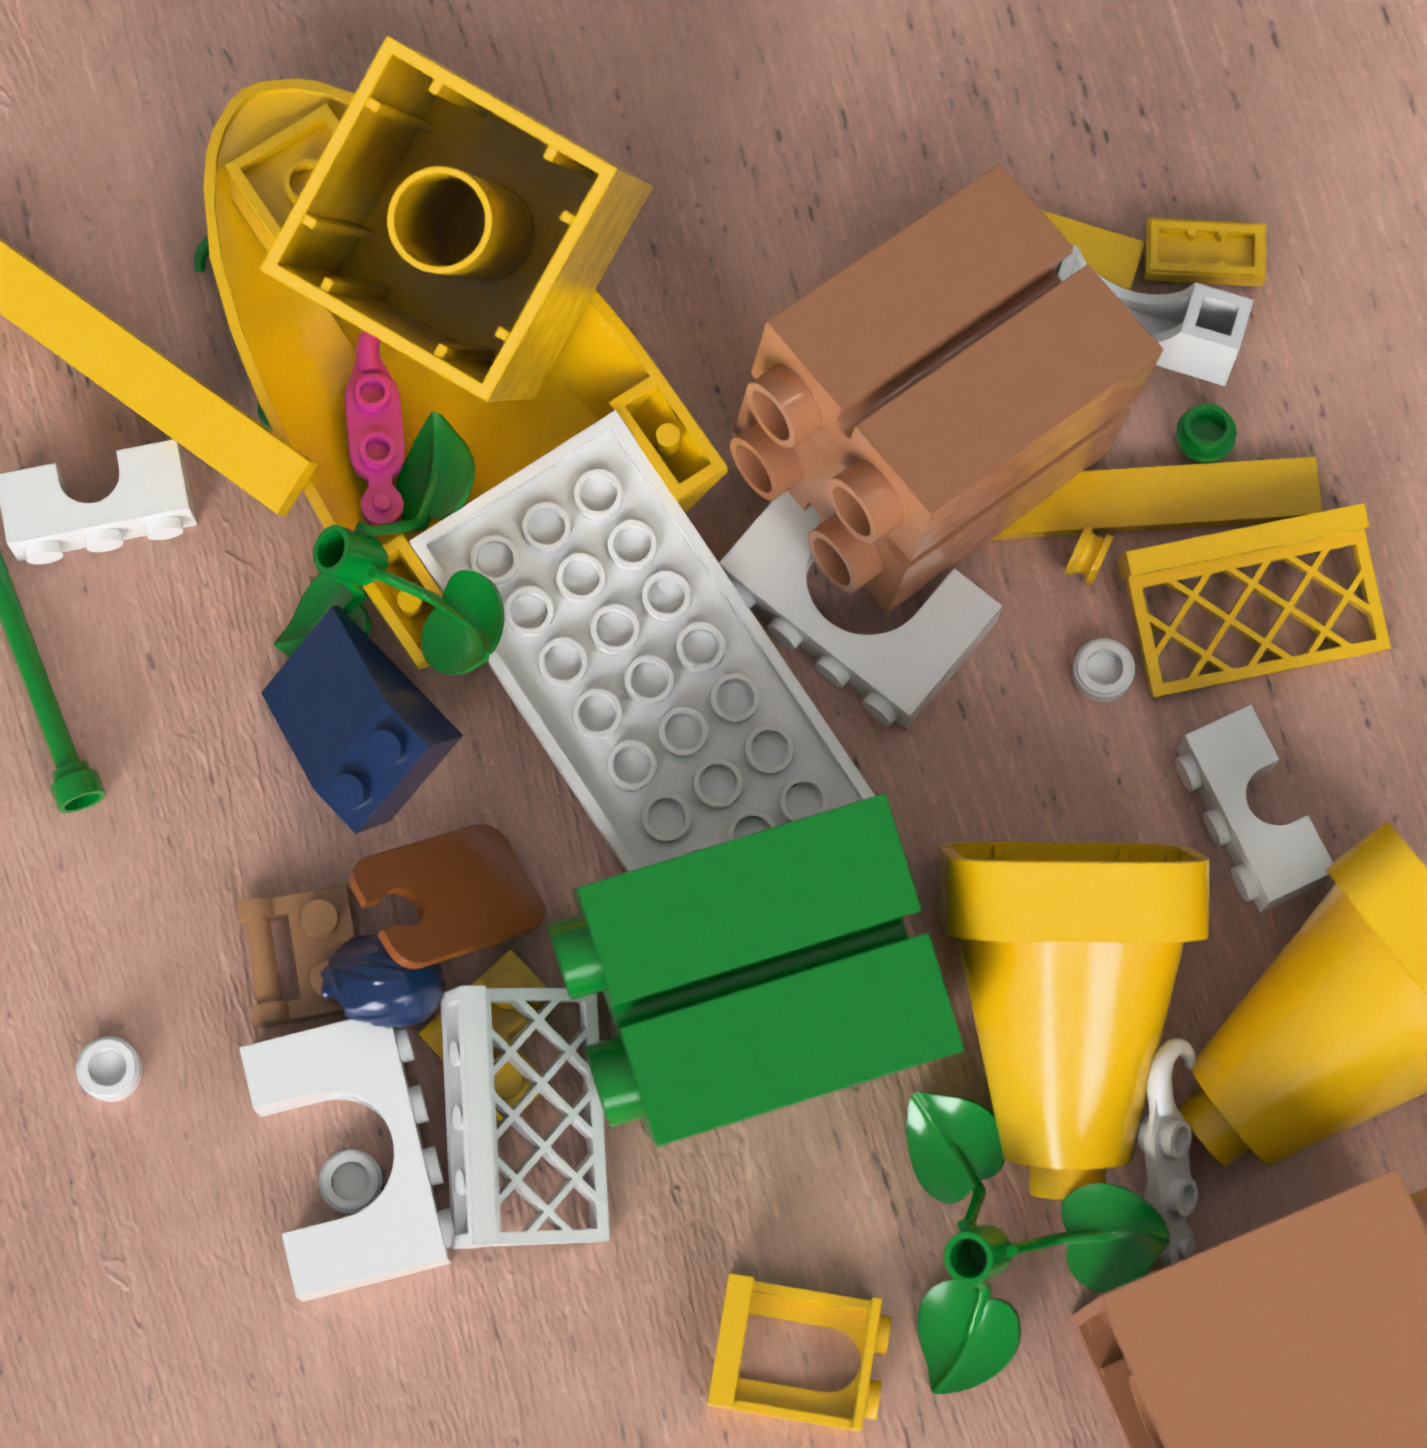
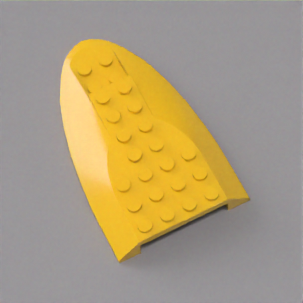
[203,78,728,670]

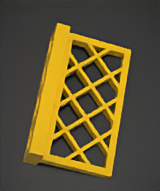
[1117,503,1391,699]

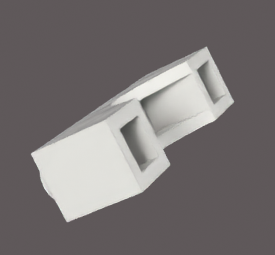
[1056,245,1254,386]

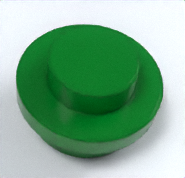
[1176,403,1237,463]

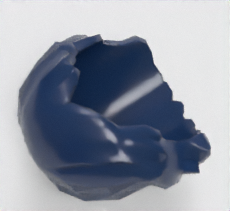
[321,934,445,1028]

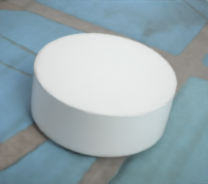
[1072,638,1135,703]
[76,1036,143,1102]
[319,1149,384,1215]

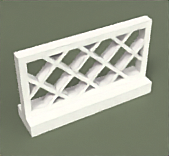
[441,985,610,1249]

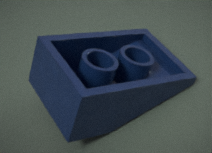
[261,605,463,834]

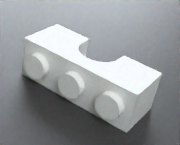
[0,439,197,564]
[1175,705,1333,913]

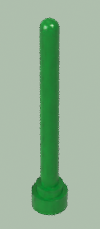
[0,552,106,813]

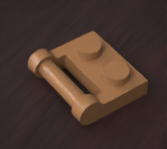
[236,884,356,1028]

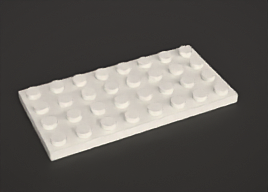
[409,410,875,872]

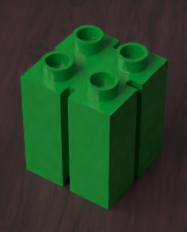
[547,793,965,1147]

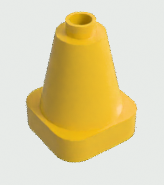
[1178,820,1427,1168]
[938,841,1210,1200]

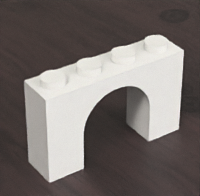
[719,491,1002,730]
[239,1019,454,1302]

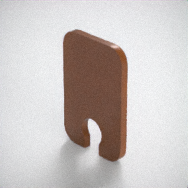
[349,824,546,969]

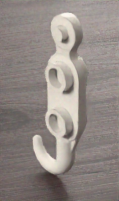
[1138,1038,1198,1266]

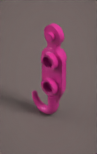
[345,330,405,525]

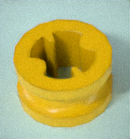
[1064,524,1114,586]

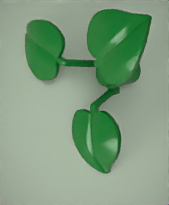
[273,411,505,676]
[906,1091,1170,1394]

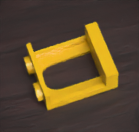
[707,1273,892,1432]

